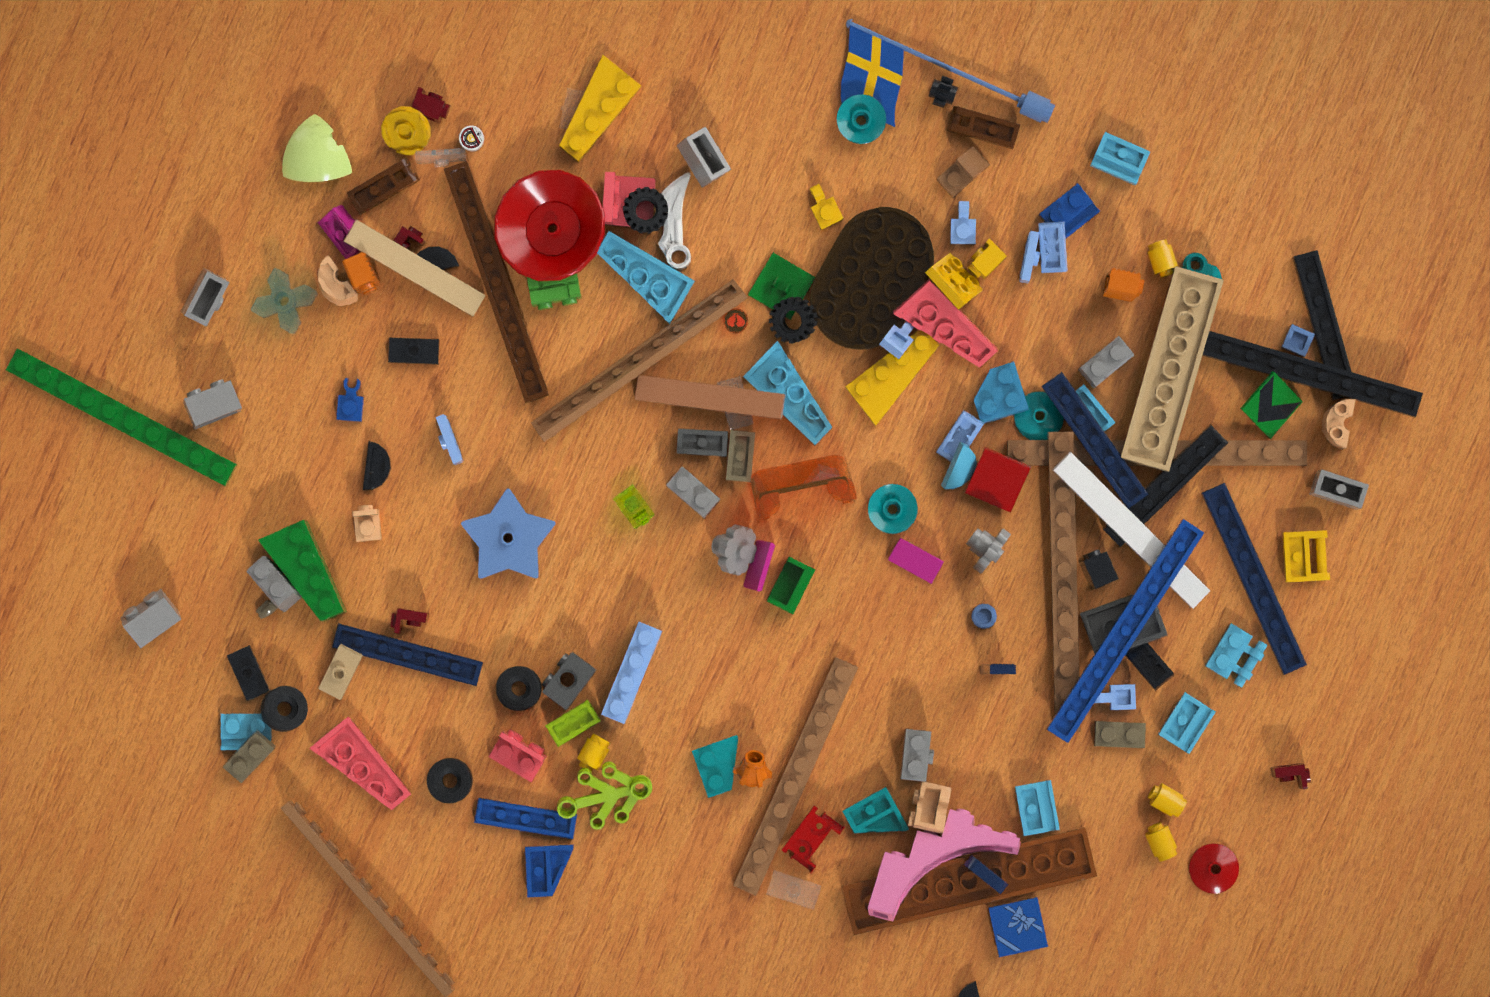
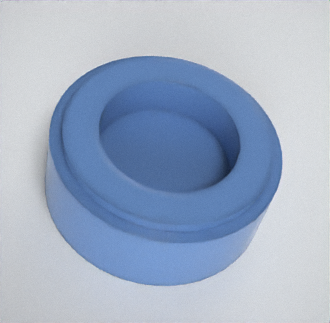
[971,604,997,629]

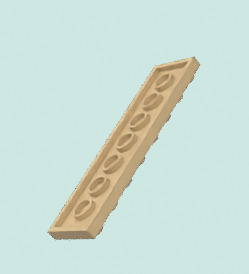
[1121,266,1224,472]

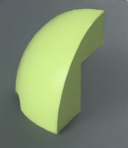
[282,114,352,182]

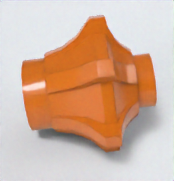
[733,750,772,788]

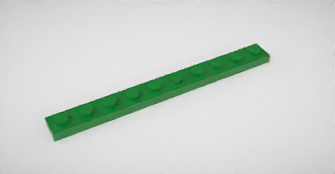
[6,348,237,486]

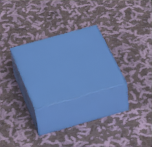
[1281,324,1315,358]

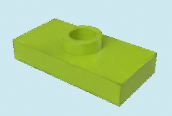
[545,700,601,747]

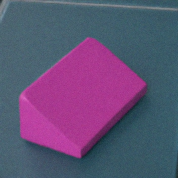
[318,205,361,259]
[888,538,944,584]
[744,540,775,592]

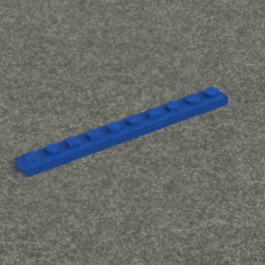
[1046,519,1204,743]

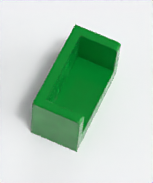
[766,557,815,615]

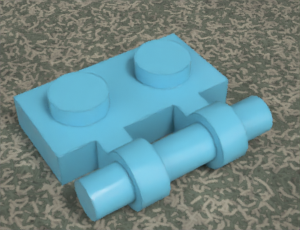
[1205,623,1267,688]

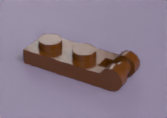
[947,106,1020,150]
[347,158,420,215]

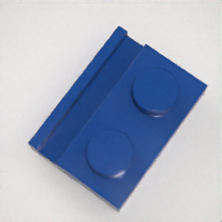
[1039,183,1100,239]

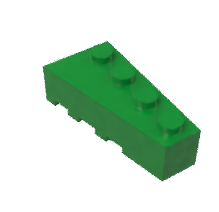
[258,520,347,622]

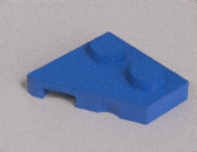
[525,844,574,897]

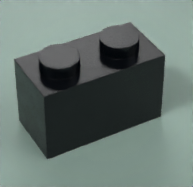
[1079,549,1119,590]

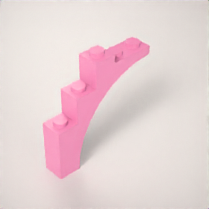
[868,809,1020,922]

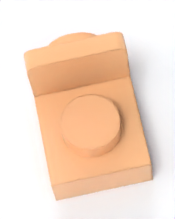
[352,505,382,542]

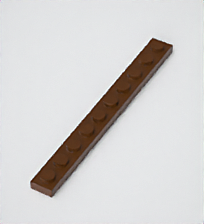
[444,161,549,403]

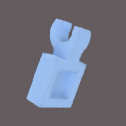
[950,201,976,245]
[879,321,914,359]
[1095,684,1136,710]

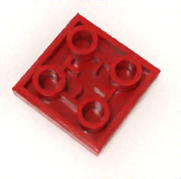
[965,447,1031,513]

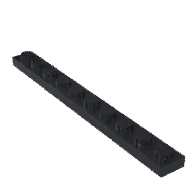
[1202,331,1423,418]

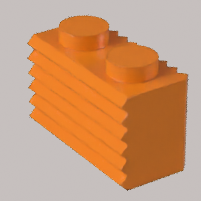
[342,252,380,295]
[1103,267,1144,302]

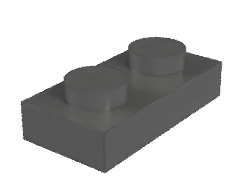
[677,429,728,457]

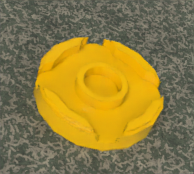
[381,106,431,155]

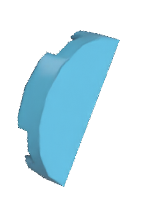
[941,442,977,489]

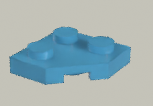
[974,362,1029,424]

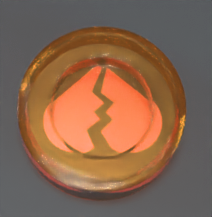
[723,308,748,334]

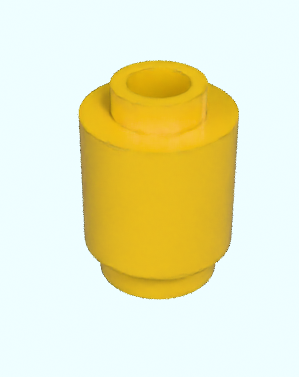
[1147,239,1178,278]
[576,733,610,772]
[1148,783,1187,817]
[1145,822,1177,862]

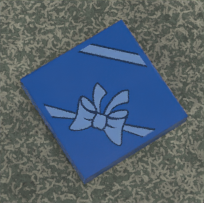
[988,897,1048,957]

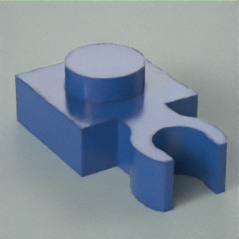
[336,378,364,422]

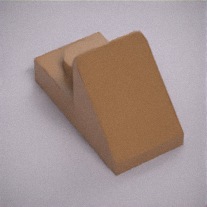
[937,147,990,198]

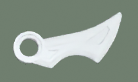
[654,172,691,270]

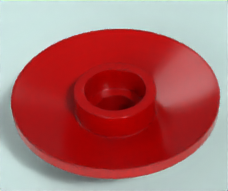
[1189,843,1239,894]

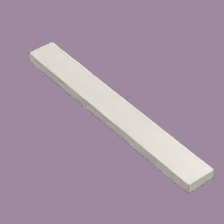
[1052,452,1210,609]

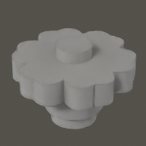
[711,524,757,576]
[966,528,1011,574]

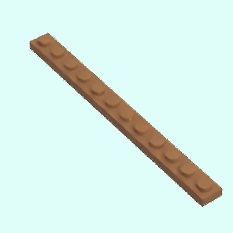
[1048,432,1081,732]
[1007,440,1307,466]

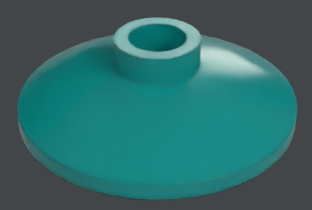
[837,94,886,144]
[1014,392,1064,440]
[868,484,918,534]

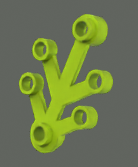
[557,762,652,830]

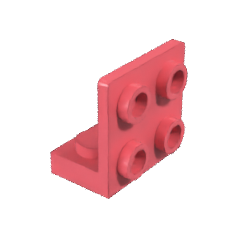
[603,172,656,227]
[489,729,547,782]

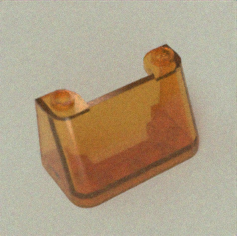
[750,455,857,521]

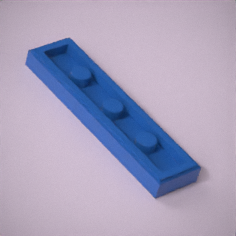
[474,798,577,839]

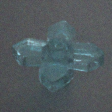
[251,268,318,335]

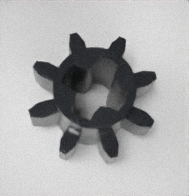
[928,76,958,108]

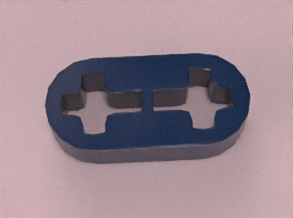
[963,855,1009,894]

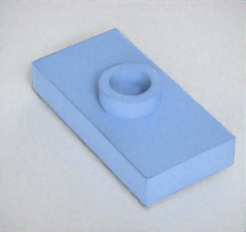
[1038,221,1068,273]
[1019,231,1040,284]
[936,410,984,462]
[436,414,464,465]

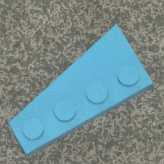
[597,231,695,324]
[743,341,832,445]

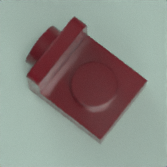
[393,226,425,249]
[390,608,429,634]
[1271,763,1311,790]

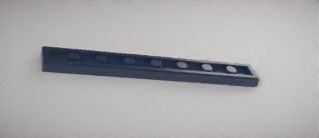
[1201,483,1307,675]

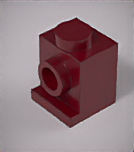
[411,87,451,124]

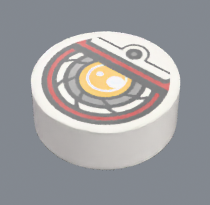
[459,126,484,151]

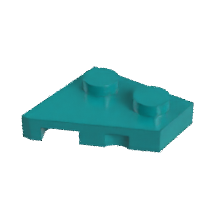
[842,787,909,833]

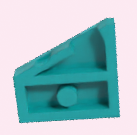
[692,735,738,798]

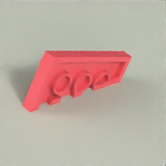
[893,279,998,368]
[309,717,411,810]

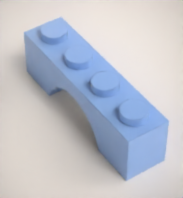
[601,622,663,724]

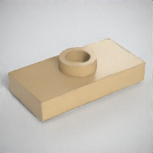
[318,644,363,700]

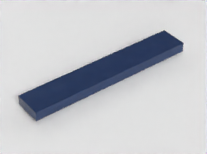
[1041,372,1149,509]
[332,623,483,686]
[980,664,1016,674]

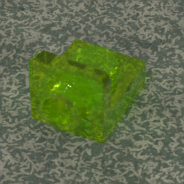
[613,484,655,529]

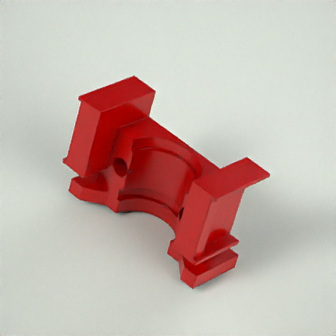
[781,805,845,874]

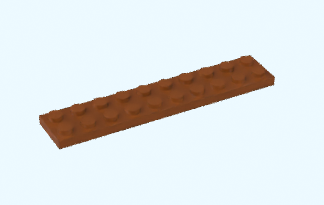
[842,827,1097,935]

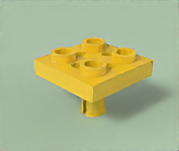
[925,253,983,310]

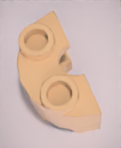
[318,255,358,306]
[1322,399,1356,450]
[908,781,951,834]

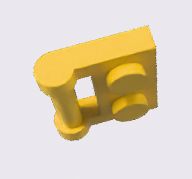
[1282,530,1330,583]

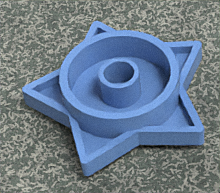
[461,489,556,579]

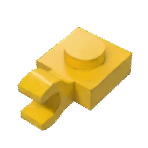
[810,184,844,230]

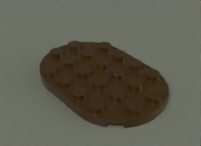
[810,207,934,350]

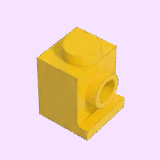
[968,238,1007,279]

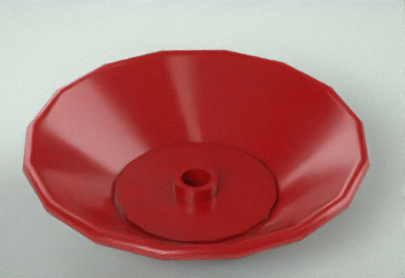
[494,170,605,281]

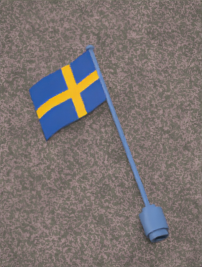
[841,19,1055,127]

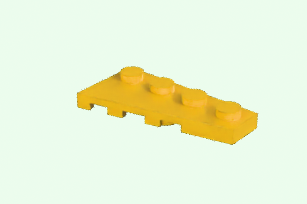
[559,55,641,163]
[845,330,939,426]

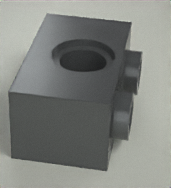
[542,652,597,710]

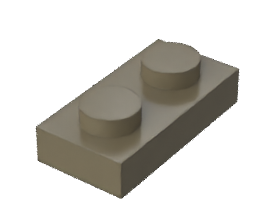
[726,430,755,482]
[1094,721,1146,748]
[223,730,275,783]

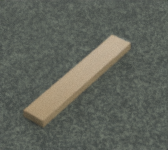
[344,220,486,316]

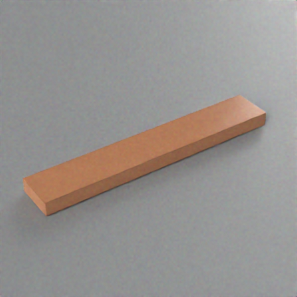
[635,375,785,420]

